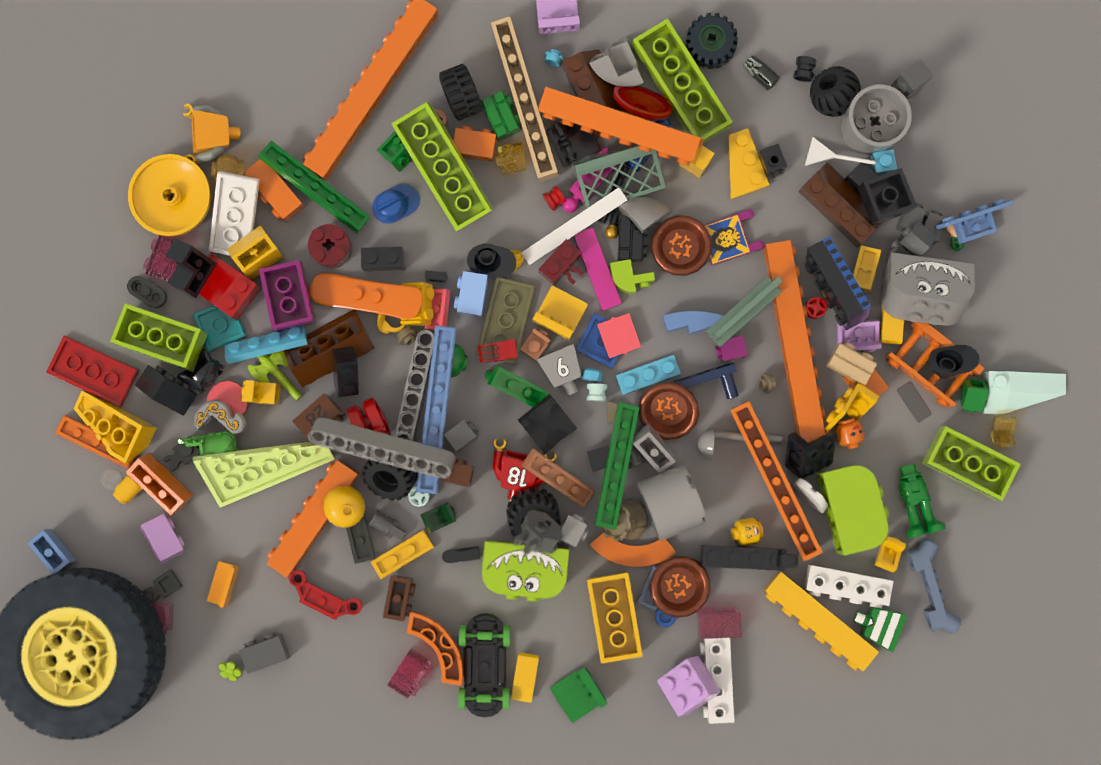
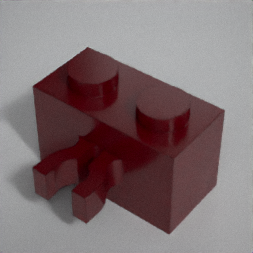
[538,239,584,286]

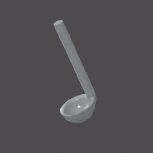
[697,429,783,460]

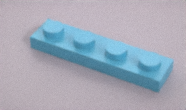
[224,325,308,364]

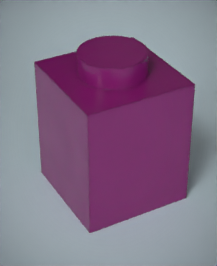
[715,335,748,362]

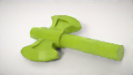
[248,351,302,401]

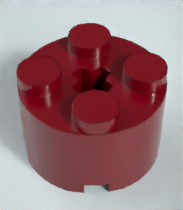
[308,224,352,268]

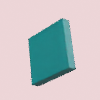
[192,305,247,352]

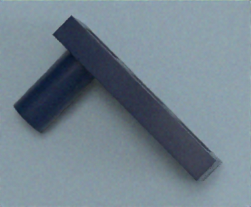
[673,362,739,399]

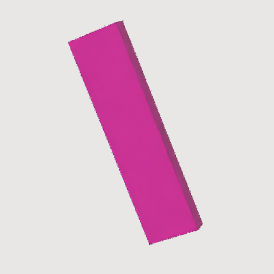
[574,227,622,311]

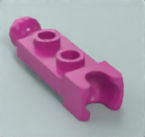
[562,147,619,213]

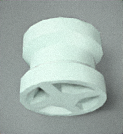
[587,384,607,401]
[408,486,430,507]

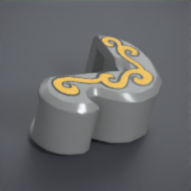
[194,400,248,434]

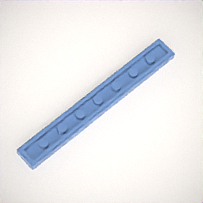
[416,325,457,494]

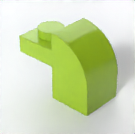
[610,259,655,294]

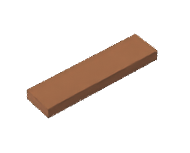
[521,449,595,508]

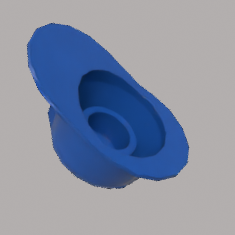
[372,184,420,224]

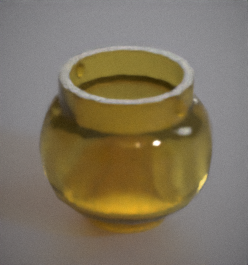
[210,154,245,184]

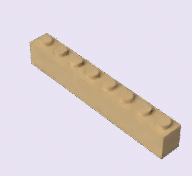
[491,16,559,182]

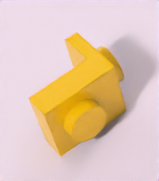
[874,537,906,573]

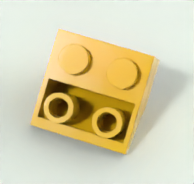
[227,225,284,281]

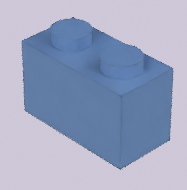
[27,529,77,574]

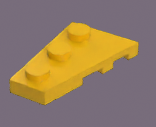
[728,128,769,200]

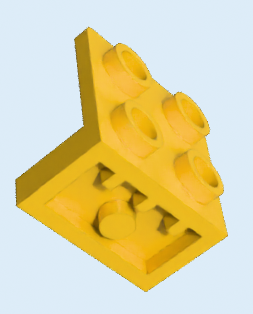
[533,286,588,340]
[825,382,880,431]

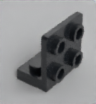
[785,431,837,479]

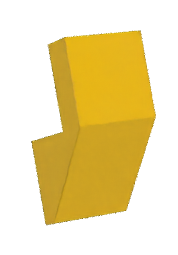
[879,304,904,344]
[511,652,539,703]

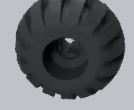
[810,66,861,117]

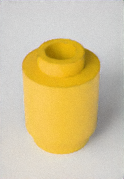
[112,475,143,505]

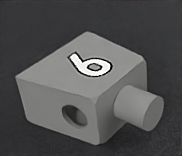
[537,344,581,396]

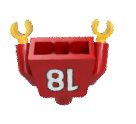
[492,439,557,500]

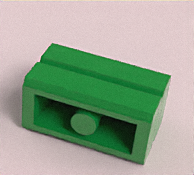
[481,91,522,141]

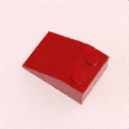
[199,254,261,321]

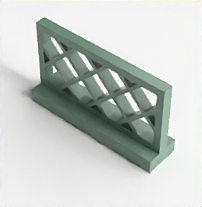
[573,144,666,209]
[706,277,783,348]

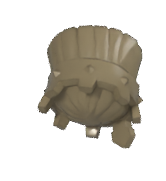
[597,499,647,542]

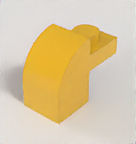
[242,380,281,405]

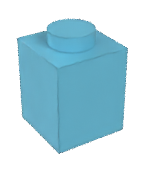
[869,149,897,176]

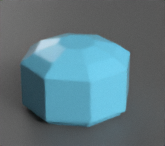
[581,368,603,382]

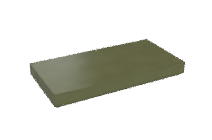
[476,277,536,365]

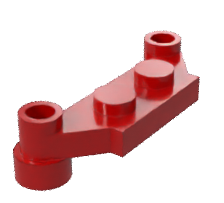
[289,570,363,620]

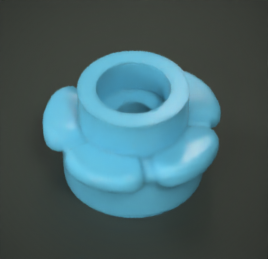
[544,49,564,67]

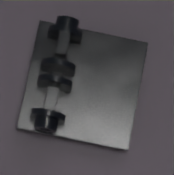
[547,122,601,167]

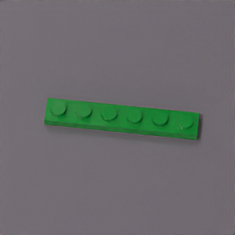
[258,140,370,233]
[594,402,639,530]

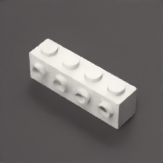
[803,564,893,609]
[700,636,734,724]

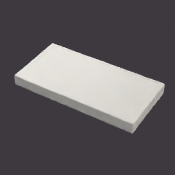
[209,171,260,256]

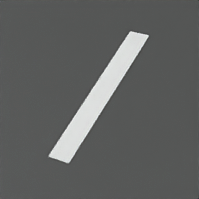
[521,188,627,265]

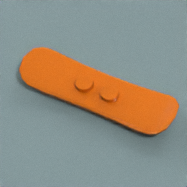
[310,273,423,319]

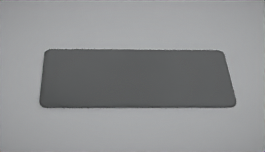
[897,382,931,422]

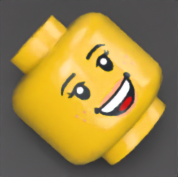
[731,517,763,546]

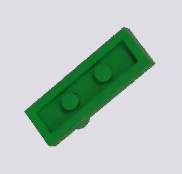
[485,365,549,407]

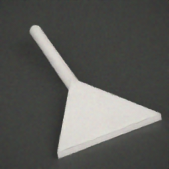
[805,137,876,166]

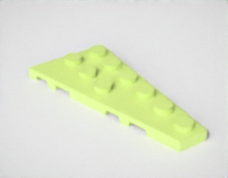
[193,442,335,508]

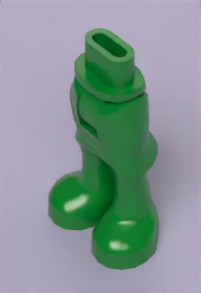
[899,464,946,539]

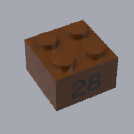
[292,394,345,440]

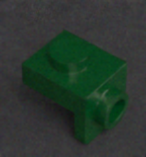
[420,502,456,534]

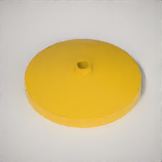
[128,154,212,237]

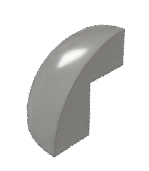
[589,36,644,87]
[617,196,673,233]

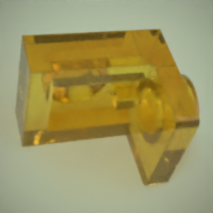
[990,414,1017,448]

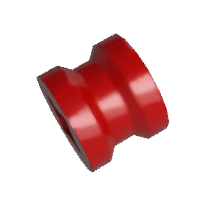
[542,186,566,212]
[805,297,827,319]

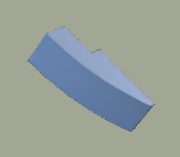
[662,311,723,335]

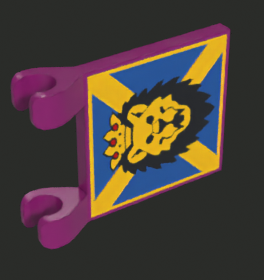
[704,209,764,266]

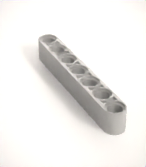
[394,330,434,442]
[308,418,455,479]

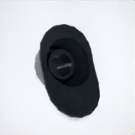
[467,243,516,277]
[928,345,980,379]

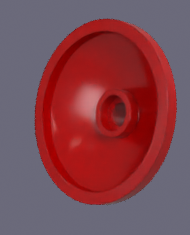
[613,85,672,121]

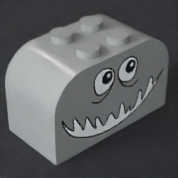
[881,252,975,326]

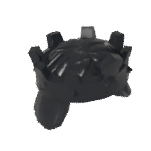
[177,349,225,395]

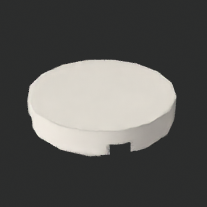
[793,478,828,513]

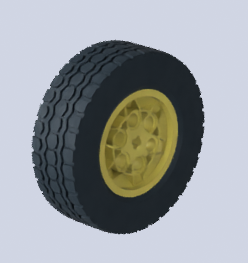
[0,568,166,740]

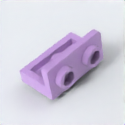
[837,319,882,352]

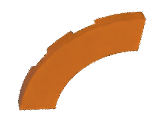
[589,531,677,567]

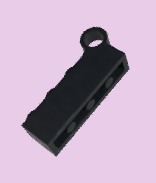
[700,545,798,571]

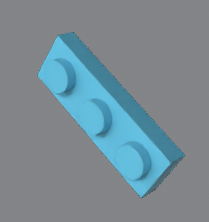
[616,355,681,395]

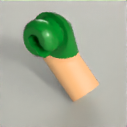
[945,225,964,251]

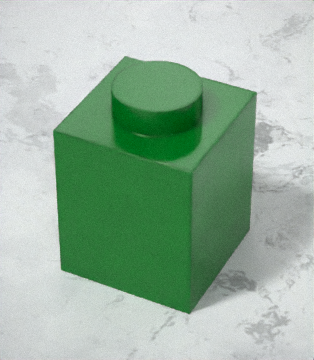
[959,378,989,412]

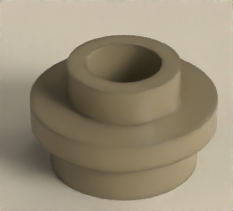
[397,327,417,346]
[758,373,776,393]

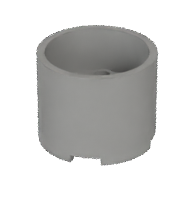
[840,84,912,156]
[637,464,707,541]

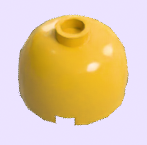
[323,486,366,528]

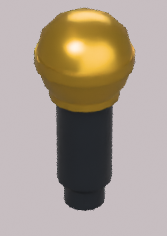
[605,208,619,239]

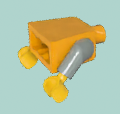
[183,104,240,165]

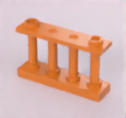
[884,322,985,408]

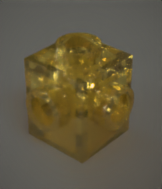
[495,142,527,175]

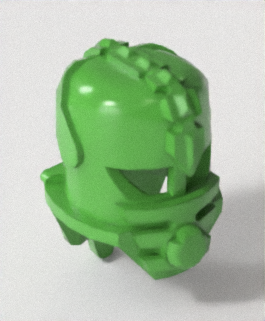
[177,430,239,470]

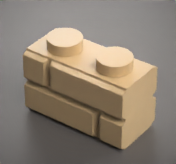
[826,342,877,385]

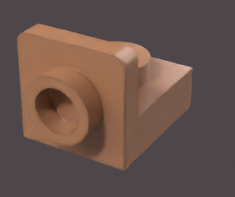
[520,328,551,362]

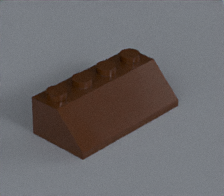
[562,49,625,139]
[798,162,883,248]
[283,309,375,388]

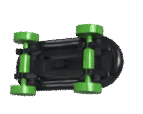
[458,613,510,718]

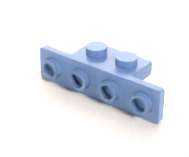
[936,199,1014,244]

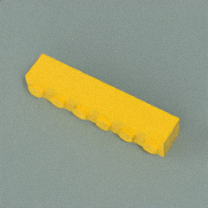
[763,571,879,672]

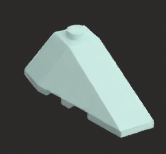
[983,371,1066,414]

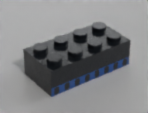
[804,237,871,330]

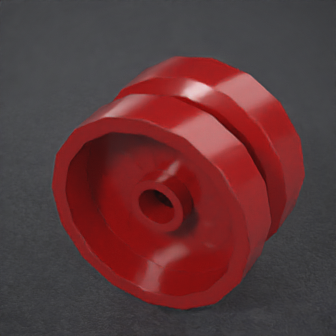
[346,397,392,436]

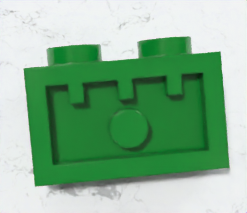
[377,131,412,172]

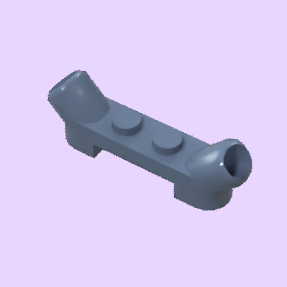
[907,539,961,634]

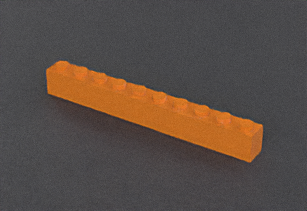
[303,0,439,181]
[764,240,829,443]

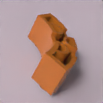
[407,610,464,686]

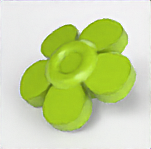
[219,661,242,681]

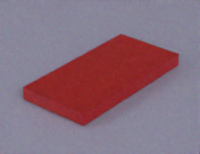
[46,336,139,407]

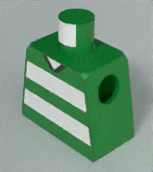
[853,606,907,653]

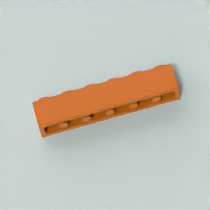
[266,460,360,578]

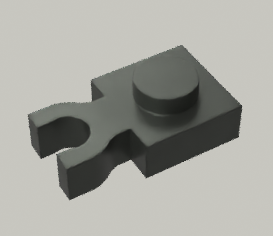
[162,436,200,472]
[142,569,183,604]

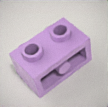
[140,514,185,565]

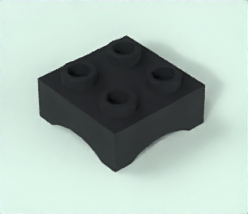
[518,394,577,454]

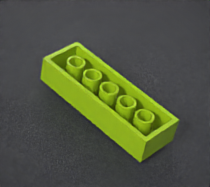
[632,18,733,144]
[391,101,493,232]

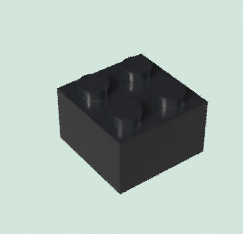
[857,168,917,226]

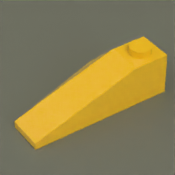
[74,390,157,464]

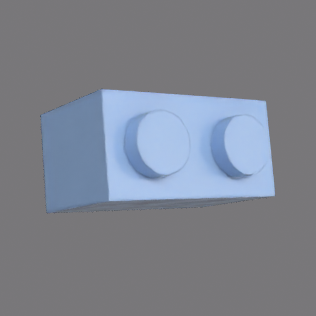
[454,271,488,318]

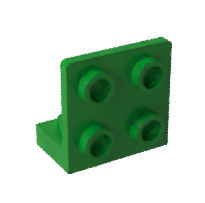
[550,665,608,723]

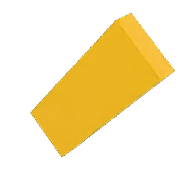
[371,530,434,579]

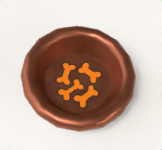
[651,215,712,276]
[638,382,700,440]
[650,556,710,618]

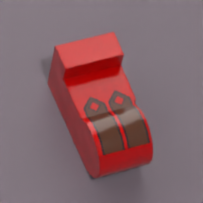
[478,339,518,363]

